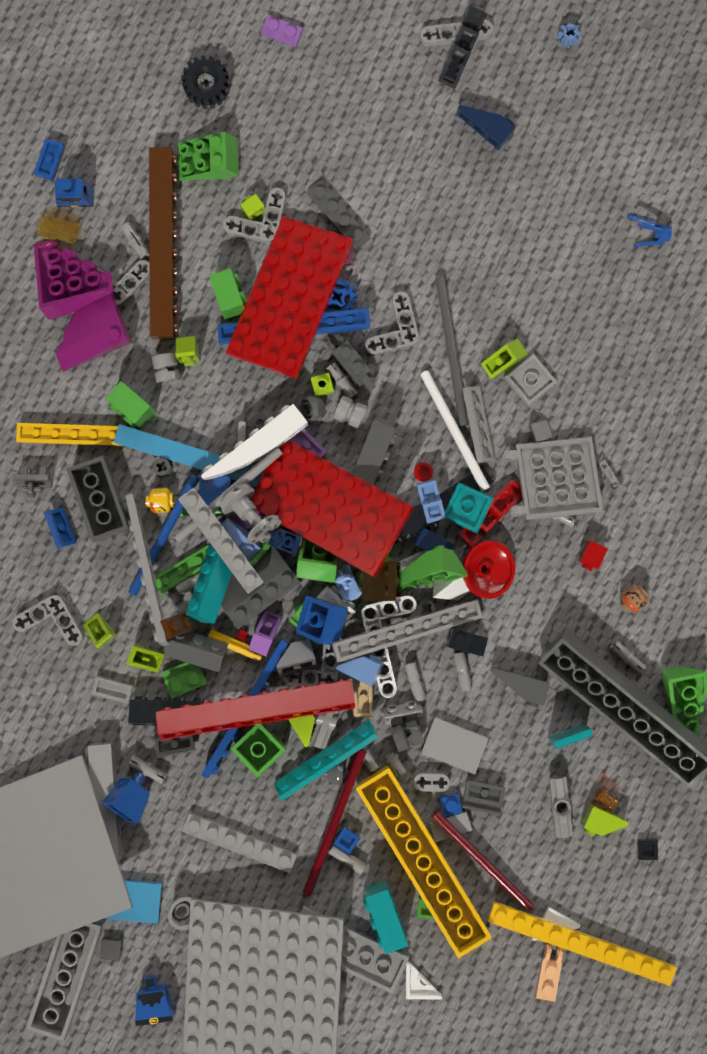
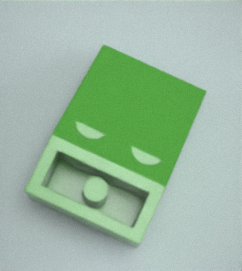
[177,132,239,181]

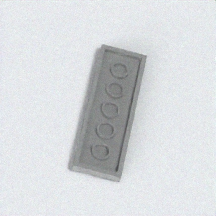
[300,906,409,994]

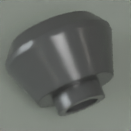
[300,396,325,421]
[324,761,345,785]

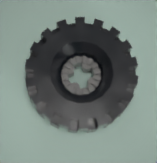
[181,55,230,109]

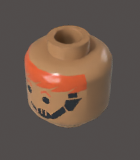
[620,584,649,613]

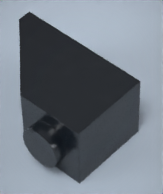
[446,628,488,656]

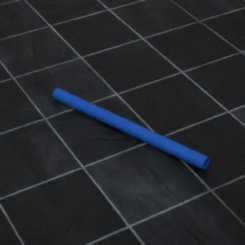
[128,474,200,596]

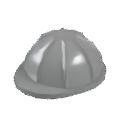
[167,896,192,930]

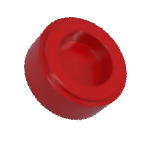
[414,463,433,482]

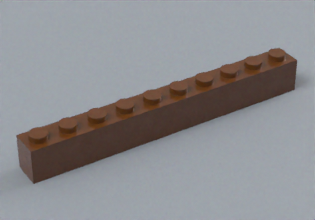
[149,147,179,340]

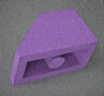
[249,610,283,656]

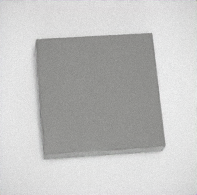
[504,353,558,406]

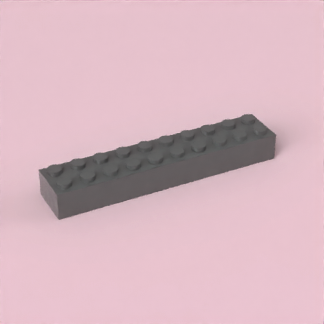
[538,628,707,788]

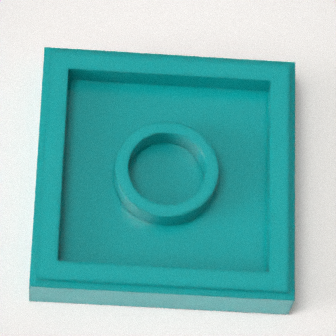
[445,483,494,534]
[548,724,593,749]

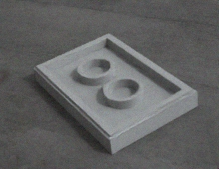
[421,717,489,774]

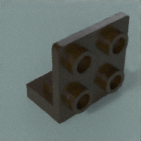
[362,561,401,601]

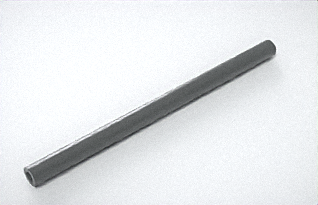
[435,276,469,427]

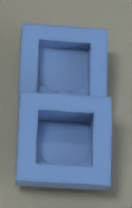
[416,479,446,523]

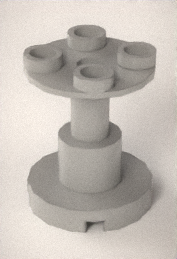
[220,483,281,544]

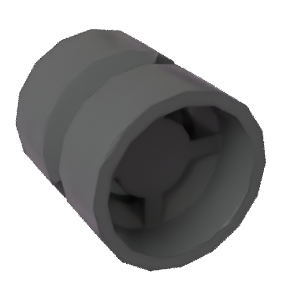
[390,719,424,752]

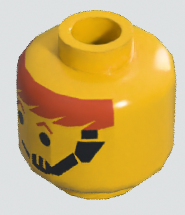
[146,488,175,513]

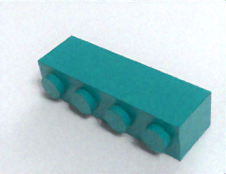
[186,543,232,624]

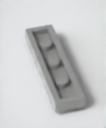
[463,386,495,463]

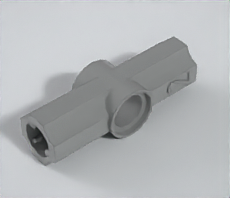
[310,711,339,749]
[549,776,573,838]

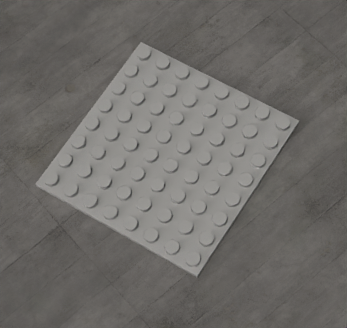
[0,755,133,958]
[183,898,344,1054]

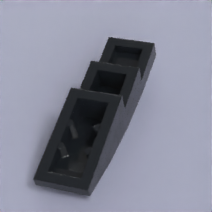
[438,5,487,89]

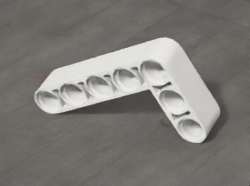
[361,596,417,698]

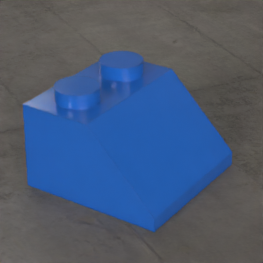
[296,595,348,645]

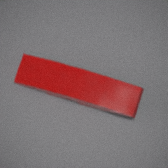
[457,479,522,548]

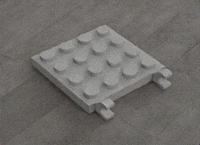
[502,437,603,520]

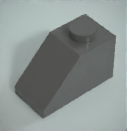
[277,639,317,677]

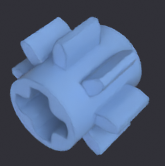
[557,22,582,49]

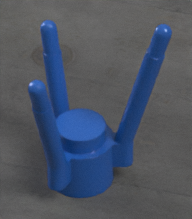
[627,214,672,247]

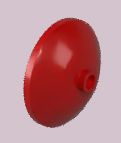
[463,541,515,599]

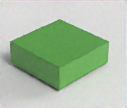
[416,897,435,920]

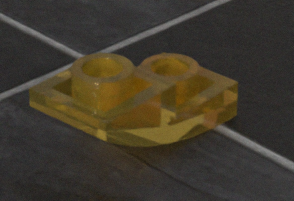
[36,216,80,244]

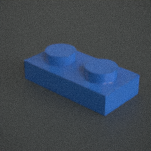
[34,138,65,181]
[44,507,77,549]

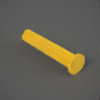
[208,627,263,661]

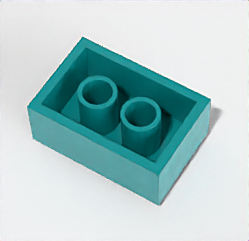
[363,880,408,954]

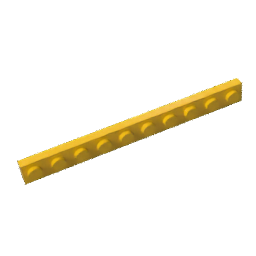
[487,901,677,986]

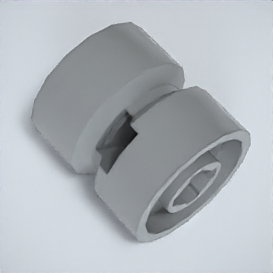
[152,353,181,385]
[333,396,368,429]

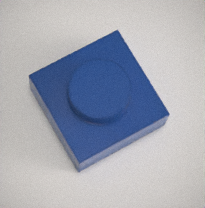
[439,793,463,817]
[334,826,360,854]

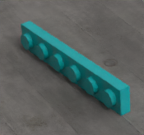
[274,720,379,801]

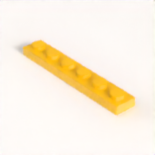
[16,423,133,446]

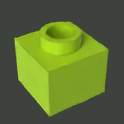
[240,194,265,220]
[311,373,334,397]

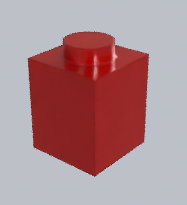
[578,541,608,572]

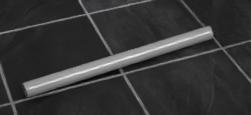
[173,447,283,543]

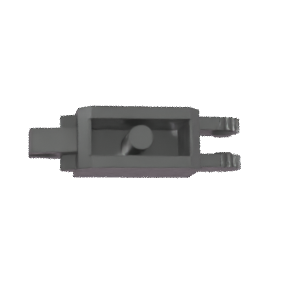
[324,332,376,392]

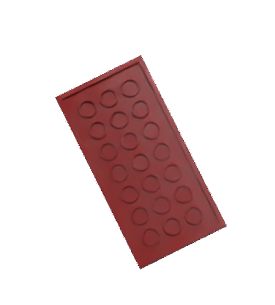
[225,216,354,379]
[251,440,414,578]

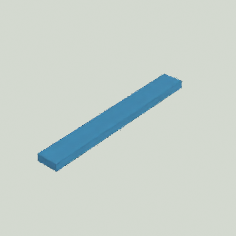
[113,424,266,487]

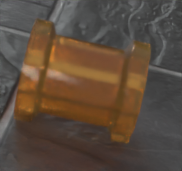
[593,786,619,812]

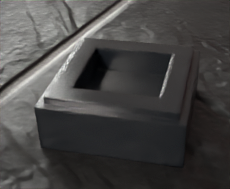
[637,839,658,860]

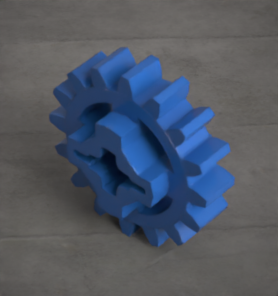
[325,278,358,313]

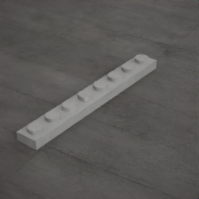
[124,494,170,646]
[331,599,483,662]

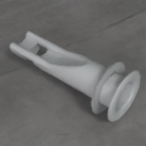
[598,459,624,491]

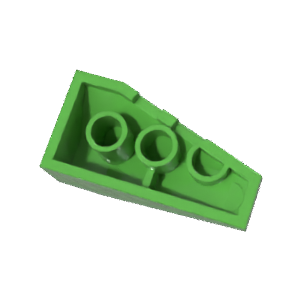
[401,546,467,592]
[661,666,707,736]

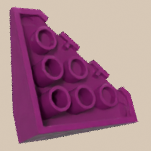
[34,240,114,320]
[55,271,133,371]

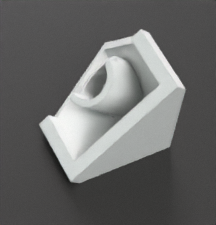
[433,578,470,601]

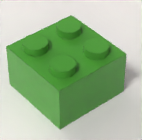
[209,268,247,320]
[105,381,156,429]
[296,537,339,583]
[231,723,287,778]

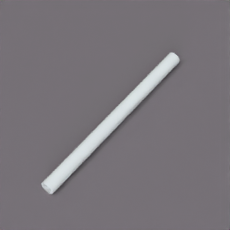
[420,370,490,492]

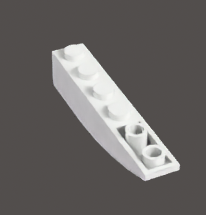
[201,404,308,481]

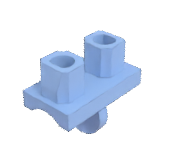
[335,564,362,603]

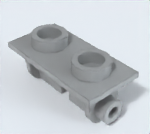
[382,701,423,726]

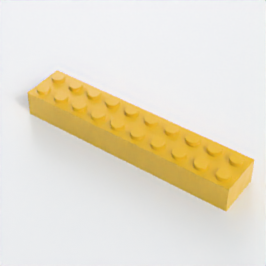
[356,765,492,959]

